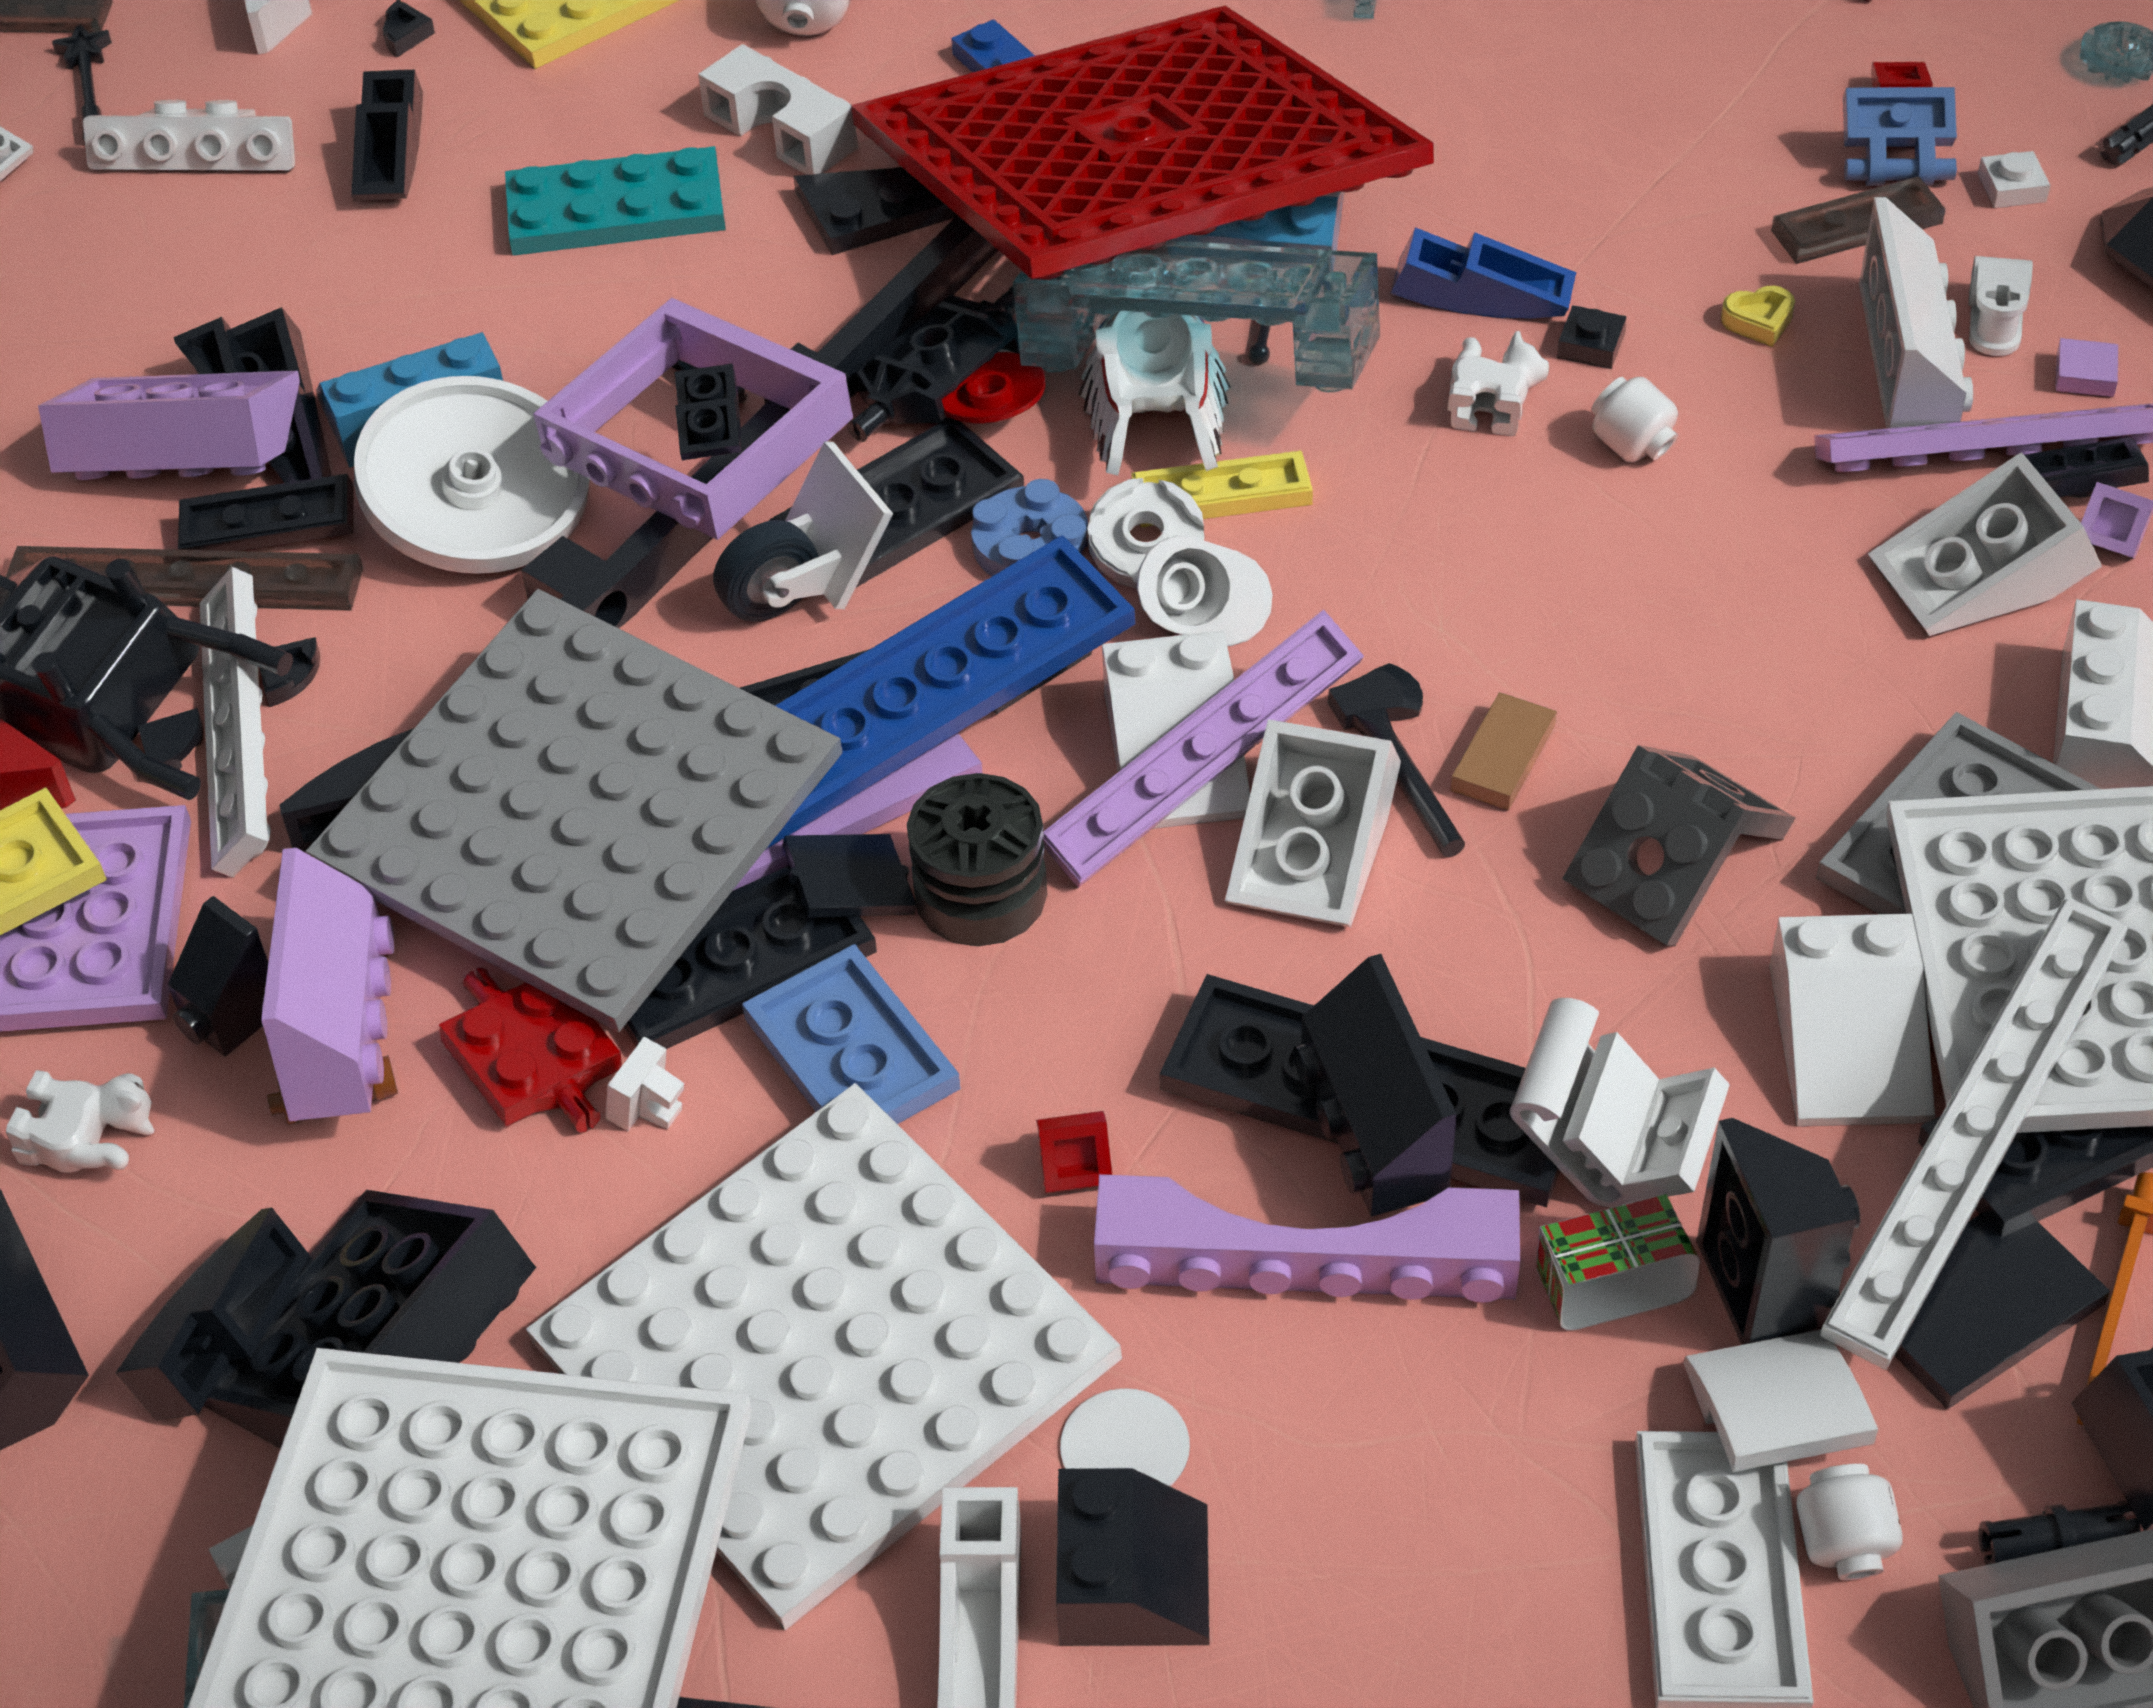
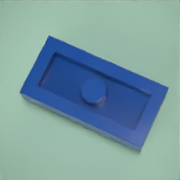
[951,19,1035,73]

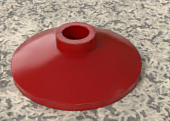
[942,352,1046,423]

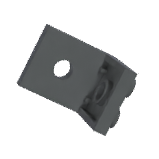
[1562,745,1795,946]

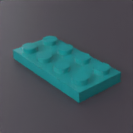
[505,146,726,256]

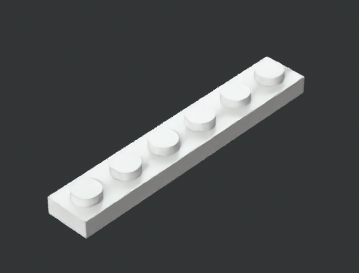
[200,567,271,877]

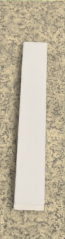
[1820,896,2129,1370]

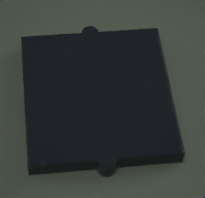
[782,834,917,917]

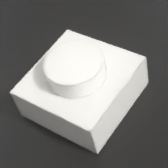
[1978,151,2050,208]

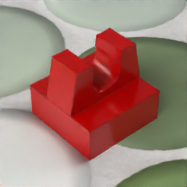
[1036,1111,1112,1193]

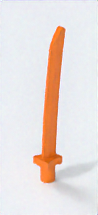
[2076,1172,2153,1426]

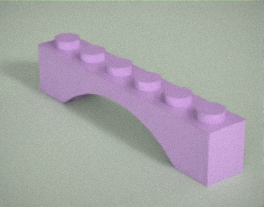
[1094,1174,1520,1302]

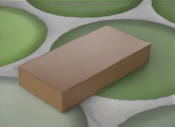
[1451,692,1557,811]

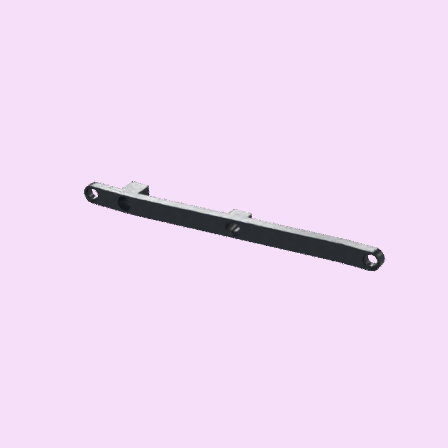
[521,215,998,628]

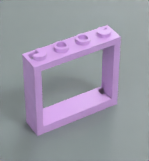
[533,298,853,540]

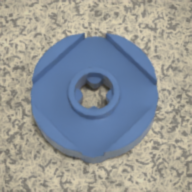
[971,479,1088,576]

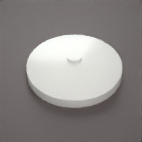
[354,376,590,574]

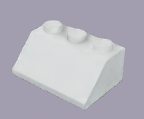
[2053,599,2153,789]

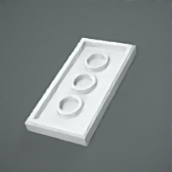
[1635,1431,1814,1708]

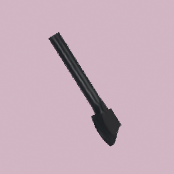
[1327,663,1465,857]

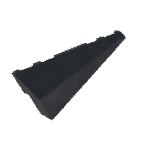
[174,307,332,483]

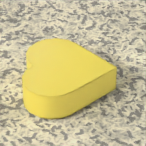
[1721,286,1795,347]

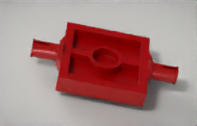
[439,967,622,1133]

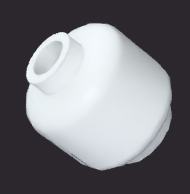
[1591,377,1678,463]
[1797,1464,1903,1580]

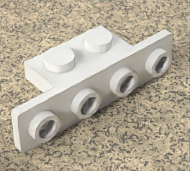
[83,100,295,170]

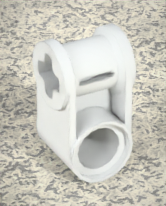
[1968,256,2033,356]

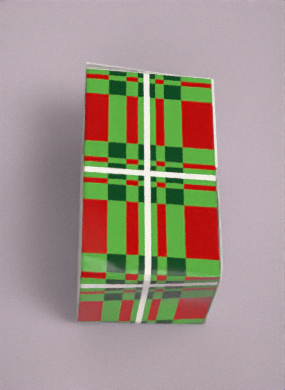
[1537,1194,1700,1330]

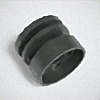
[907,773,1047,947]

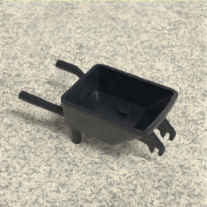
[0,556,293,800]

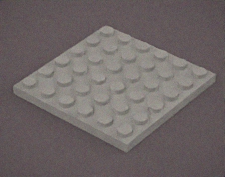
[306,589,843,1033]

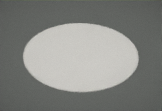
[1060,1388,1190,1486]

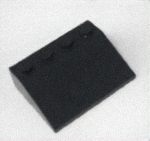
[204,1189,537,1449]

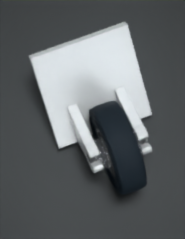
[713,441,893,622]

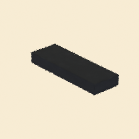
[178,474,354,559]

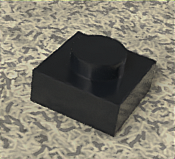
[1557,305,1627,369]

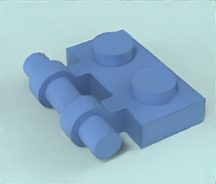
[1842,87,1957,186]

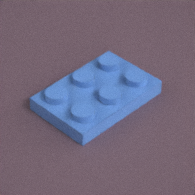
[742,944,961,1124]

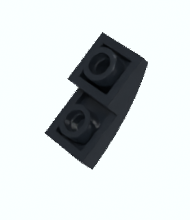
[675,363,741,461]

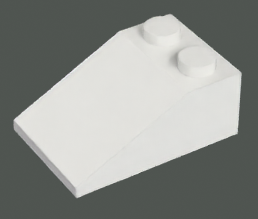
[1868,452,2102,636]
[1102,630,1250,829]
[1225,719,1401,928]
[1769,914,1935,1127]

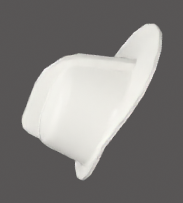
[1137,535,1273,646]

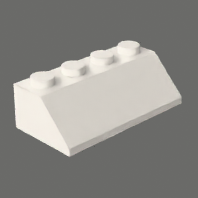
[1859,197,1973,428]

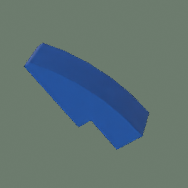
[1391,227,1576,319]

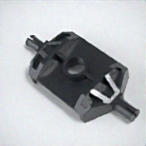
[848,286,1028,442]

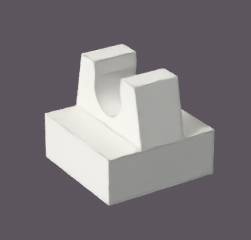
[605,1037,684,1131]

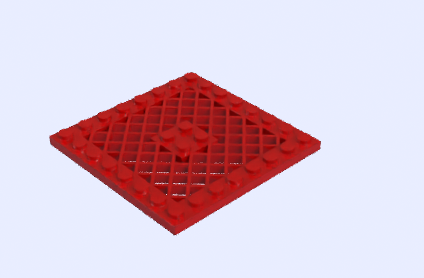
[851,5,1434,280]

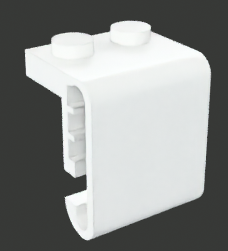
[1510,998,1730,1207]

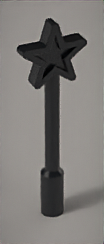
[52,24,112,141]

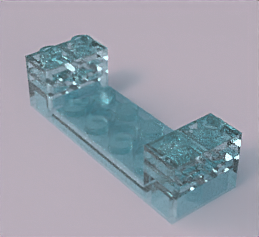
[1013,240,1380,392]

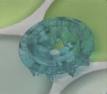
[2079,22,2153,84]

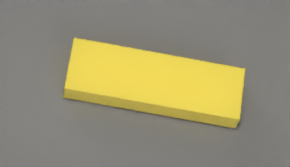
[1131,450,1313,527]

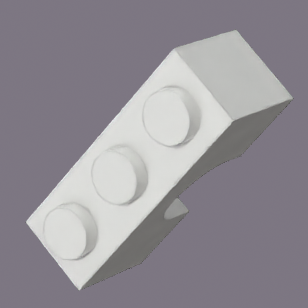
[698,44,858,175]

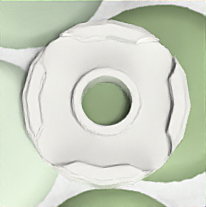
[1087,478,1205,589]

